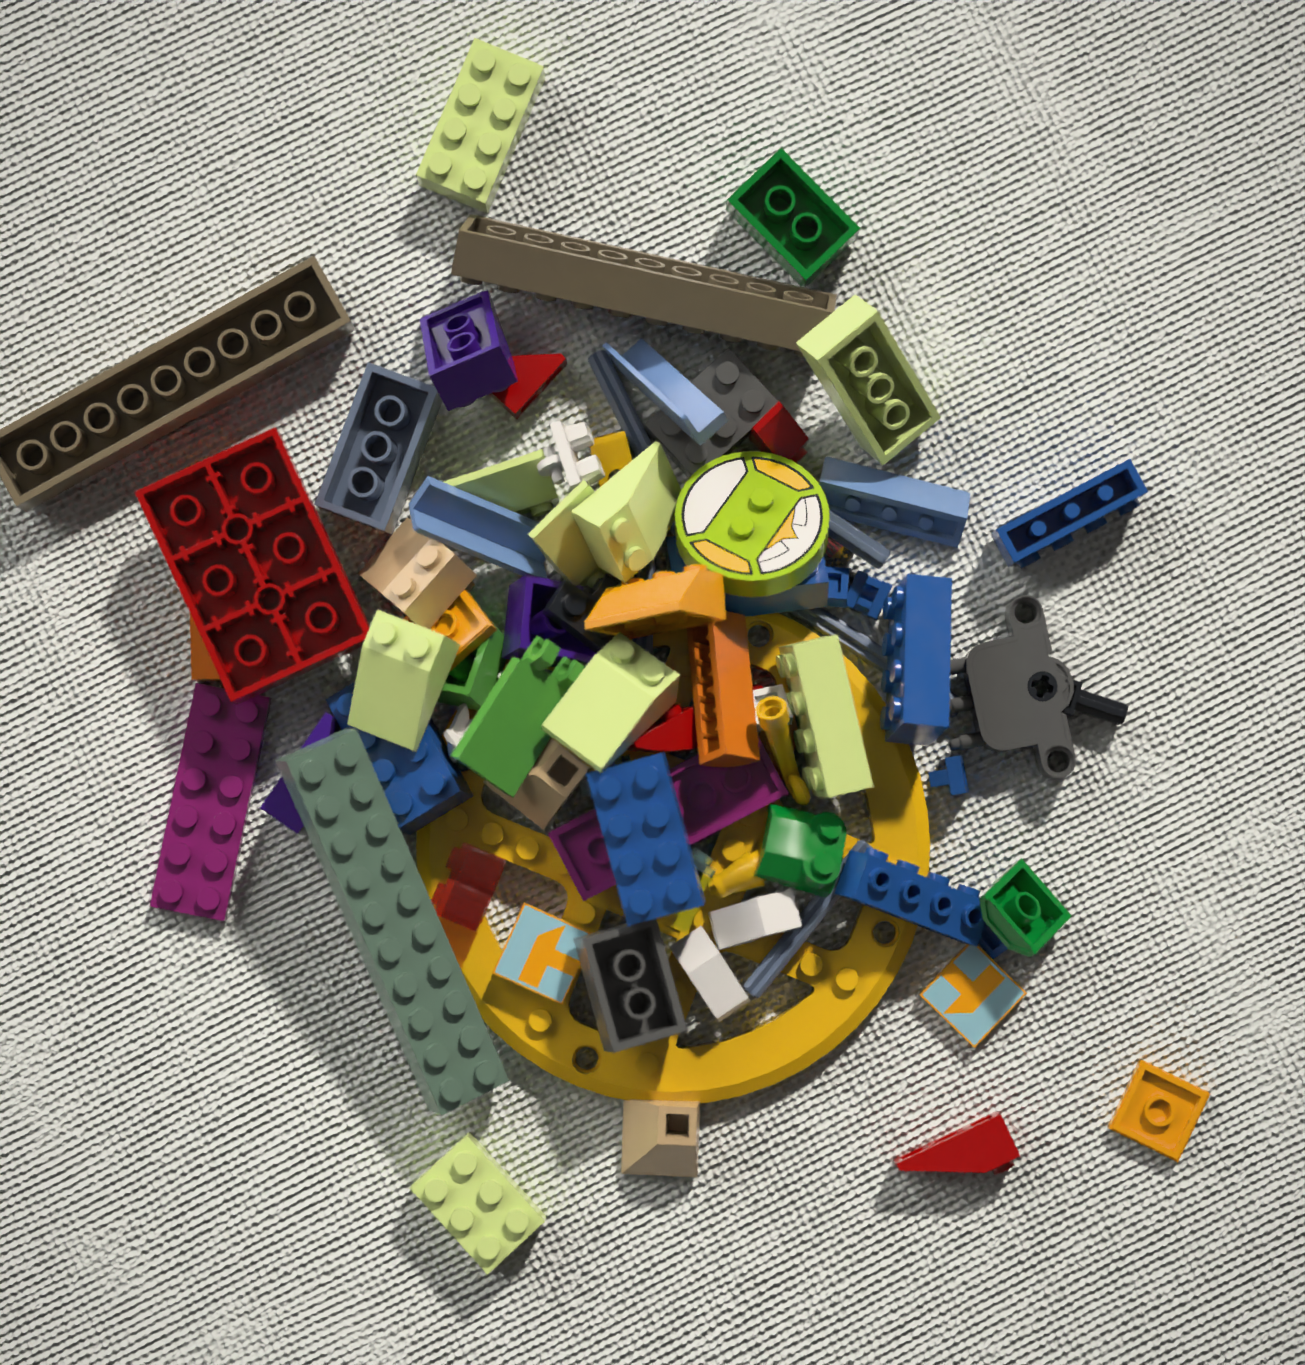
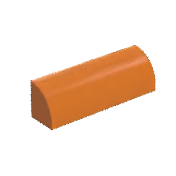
[686,611,760,767]

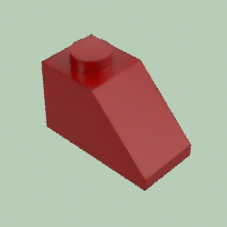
[488,353,567,420]
[749,401,809,464]

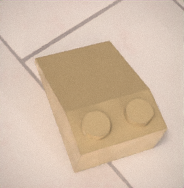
[357,517,477,629]

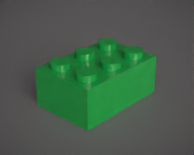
[725,148,860,288]

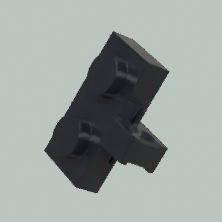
[542,573,619,653]

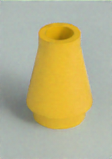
[712,850,766,898]

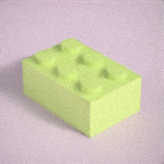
[410,1131,546,1275]

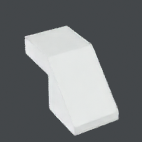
[708,889,802,950]
[669,926,750,1022]

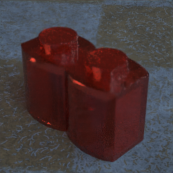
[431,842,508,932]

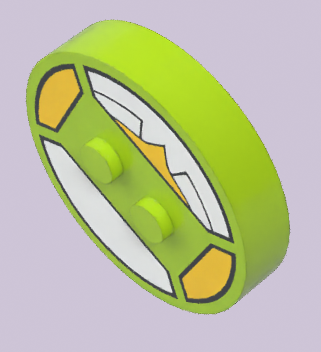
[675,451,830,597]

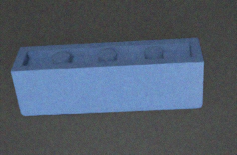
[602,338,729,446]
[819,457,971,548]
[409,476,547,578]

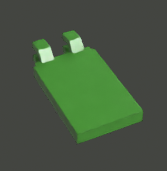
[451,636,585,797]

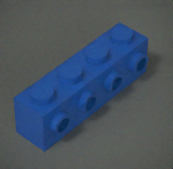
[991,459,1148,569]
[835,847,985,947]

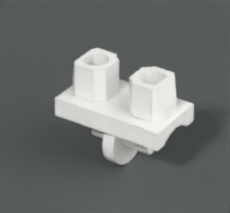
[537,421,605,489]

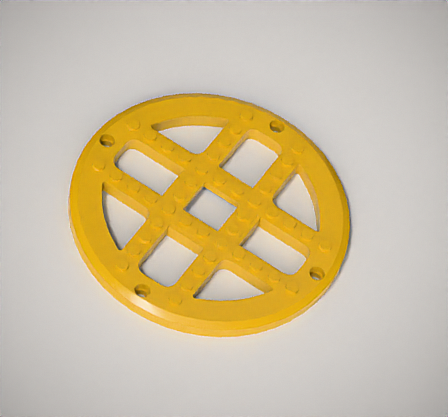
[416,613,930,1103]

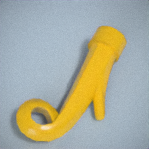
[756,696,811,805]

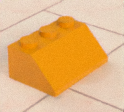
[585,564,726,639]

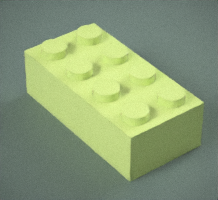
[416,38,545,214]
[796,295,941,465]
[776,634,873,798]

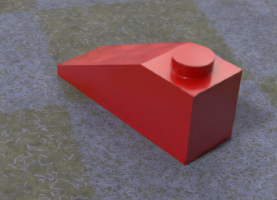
[893,1111,1020,1175]

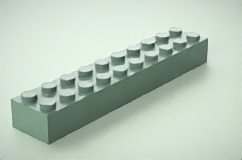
[276,729,509,1116]

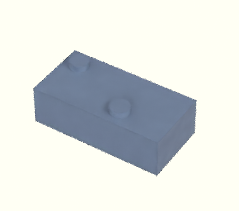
[314,362,443,535]

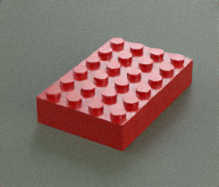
[135,427,370,705]

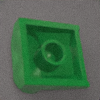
[754,804,847,898]
[979,858,1072,958]

